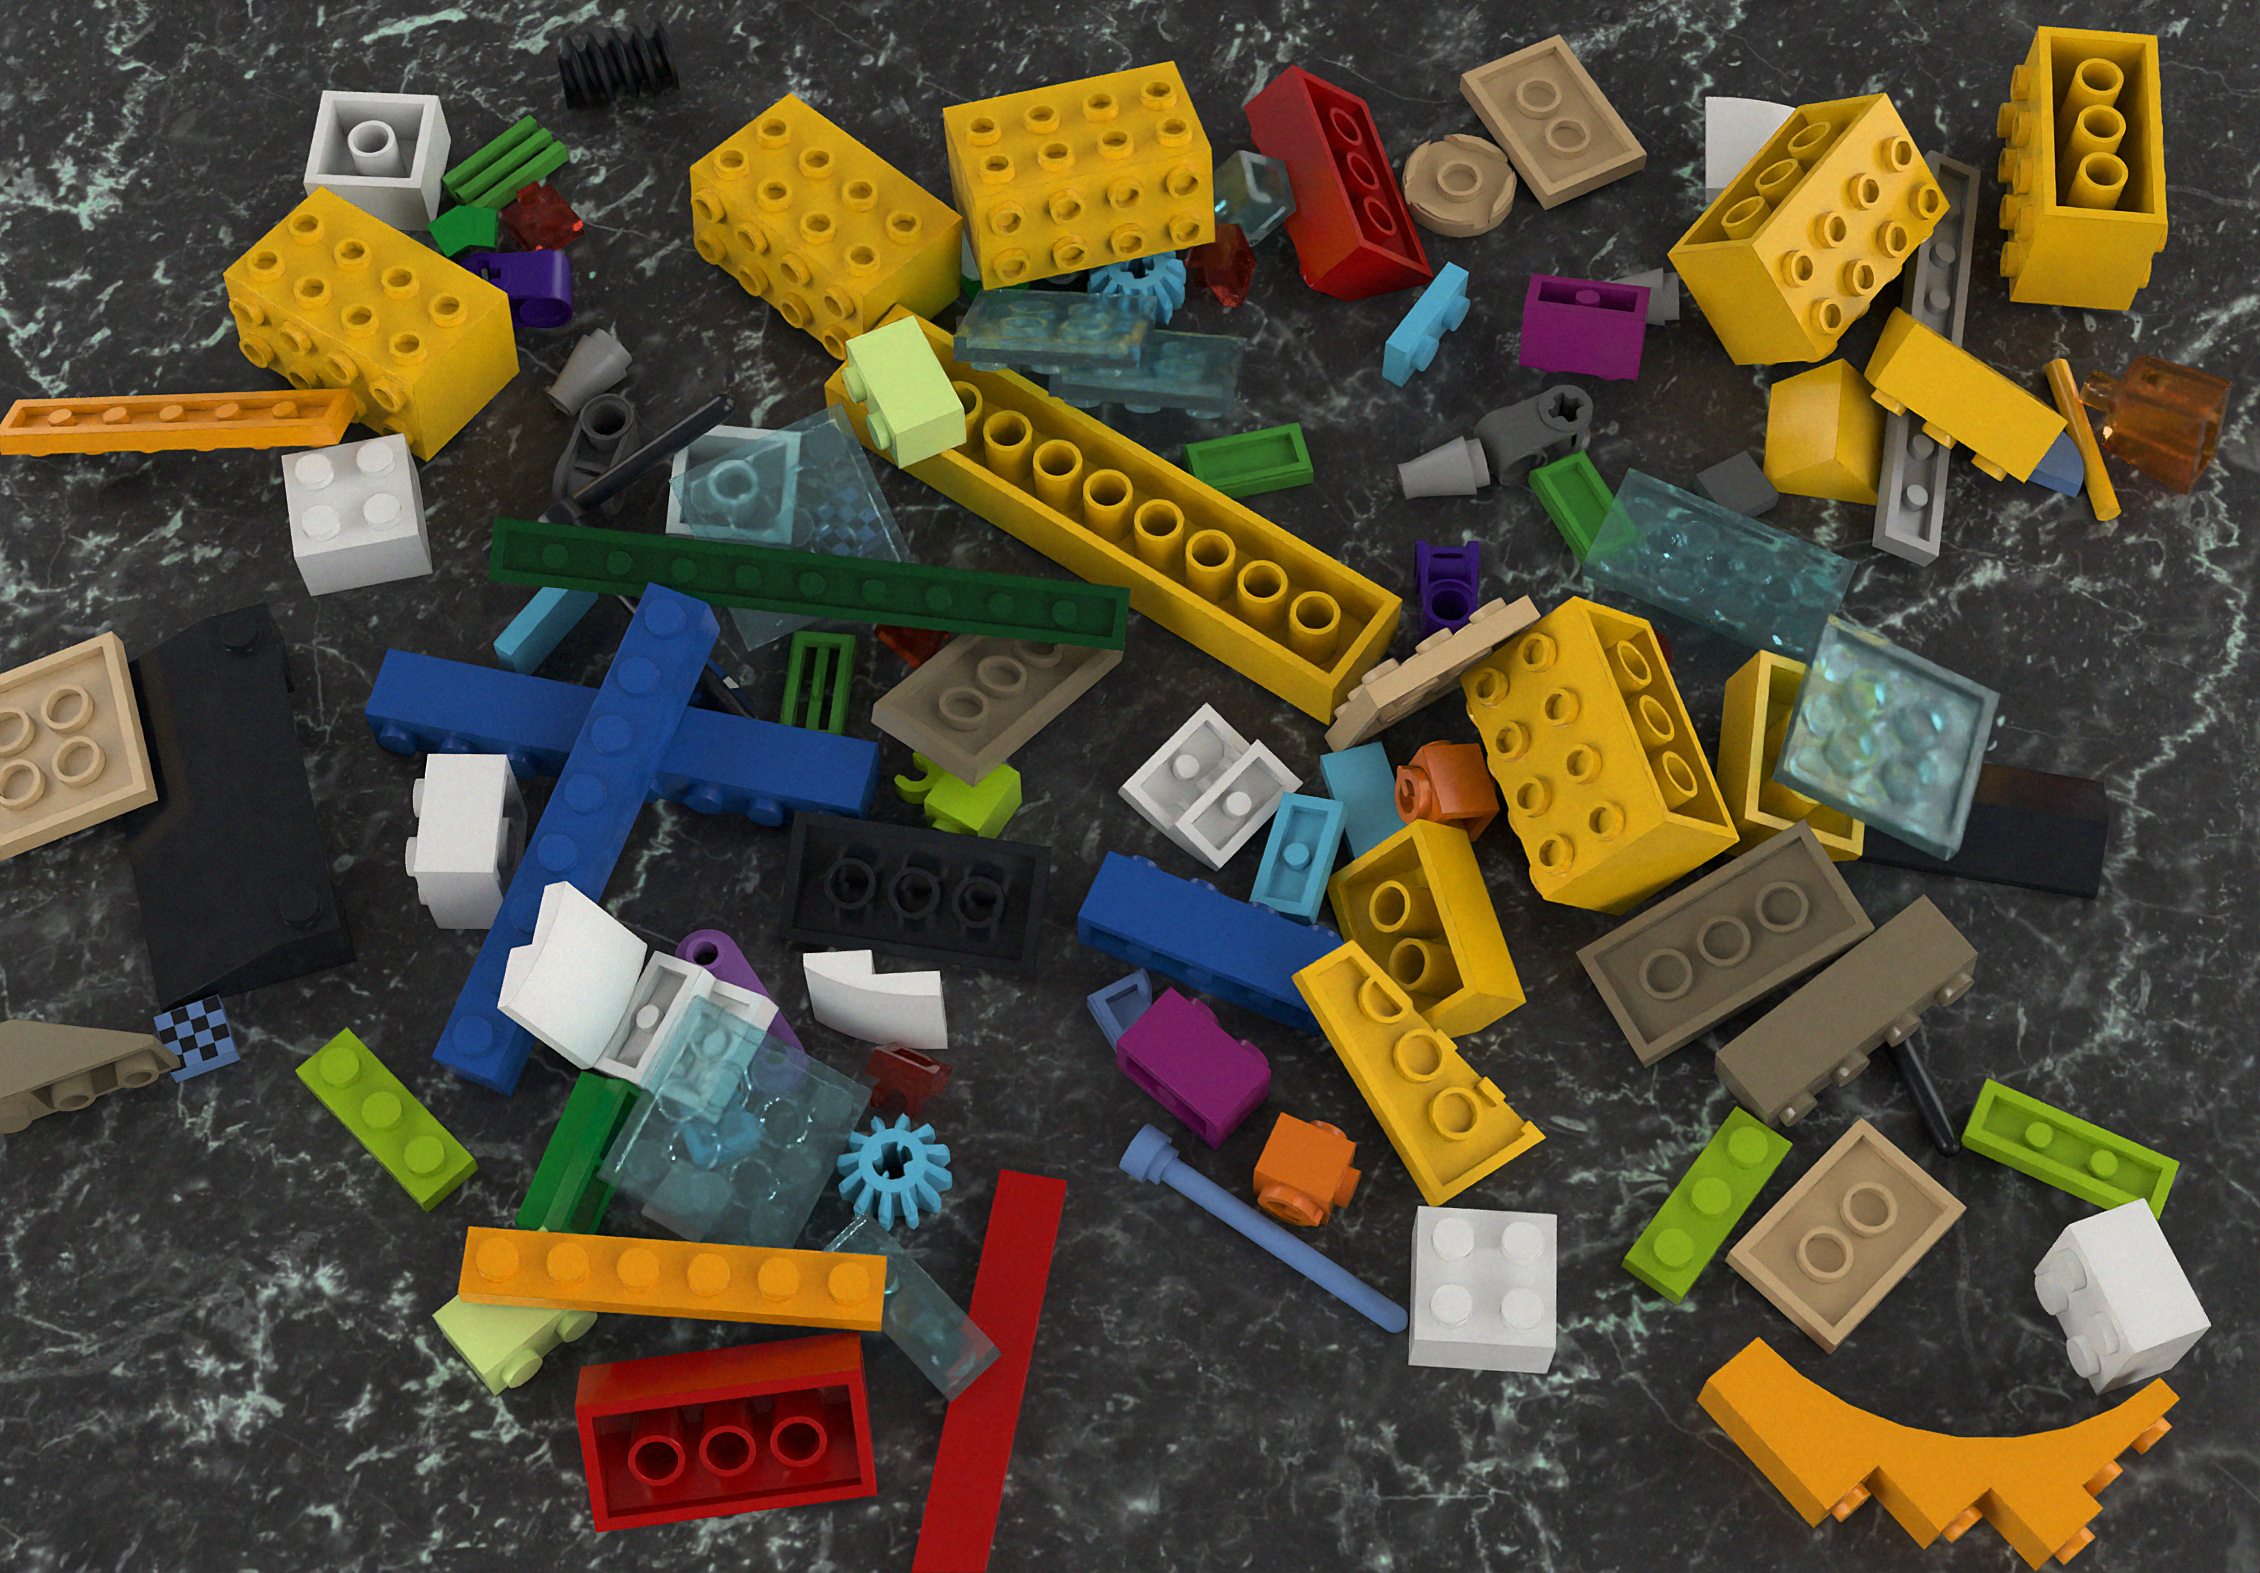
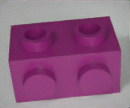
[1519,273,1651,380]
[1116,986,1271,1151]

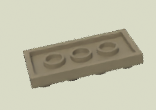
[871,633,1126,787]
[1575,819,1875,1068]

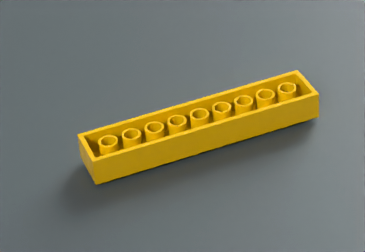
[824,303,1403,726]

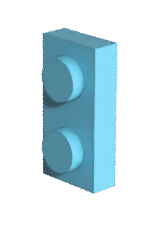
[1382,262,1470,387]
[1249,792,1349,926]

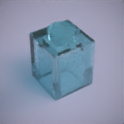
[1213,150,1296,246]

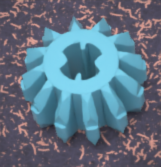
[1087,251,1186,333]
[837,1113,952,1233]

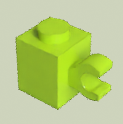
[894,751,1022,839]

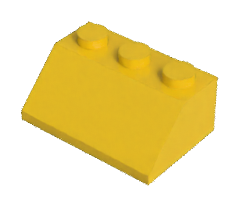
[1863,306,2068,483]
[1716,650,1875,862]
[1326,818,1526,1039]

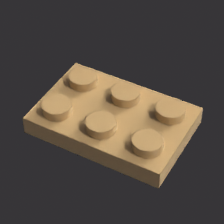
[1459,34,1647,210]
[1725,1117,1967,1355]

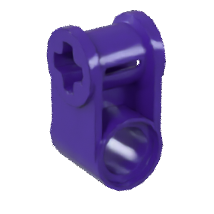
[459,249,573,328]
[1413,540,1480,643]

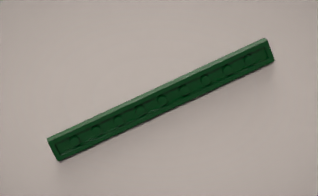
[488,517,1131,651]

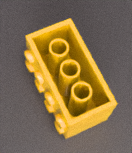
[1997,26,2168,311]
[942,60,1215,291]
[1667,92,1950,366]
[690,93,963,361]
[223,186,520,462]
[1459,596,1740,916]

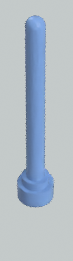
[1119,1123,1408,1333]

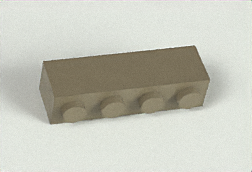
[1714,894,1979,1129]

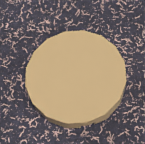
[1401,134,1517,238]

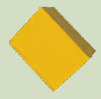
[1762,358,1888,506]

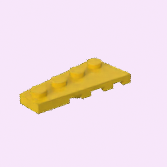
[1291,939,1546,1207]

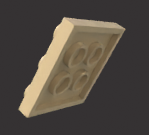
[1324,595,1541,752]
[0,631,158,861]

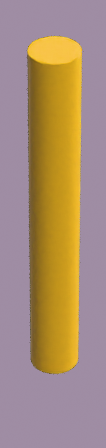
[2044,359,2121,521]

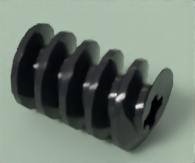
[556,19,680,110]

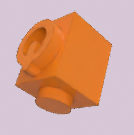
[1395,740,1500,842]
[1252,1112,1362,1227]

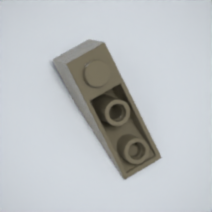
[0,1019,181,1134]

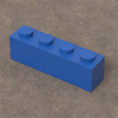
[1077,851,1346,1038]

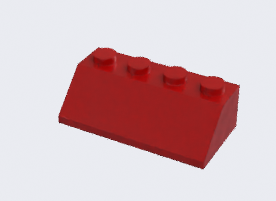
[1244,65,1434,302]
[575,1330,878,1533]

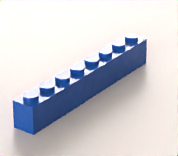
[432,582,721,1097]
[364,648,882,827]

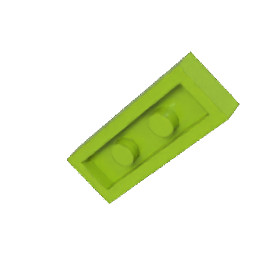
[295,1027,479,1213]
[1960,1078,2180,1221]
[1621,1106,1793,1306]

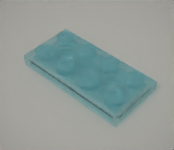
[1580,467,1858,666]

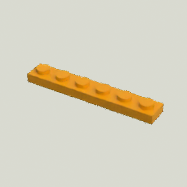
[0,388,357,457]
[458,1226,887,1332]

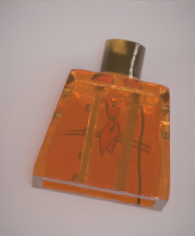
[2079,355,2232,496]

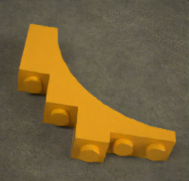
[1697,1337,2181,1571]

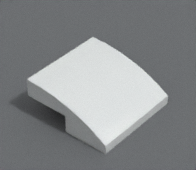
[1705,97,1796,203]
[1117,702,1303,872]
[497,881,648,1070]
[803,950,948,1049]
[593,951,779,1125]

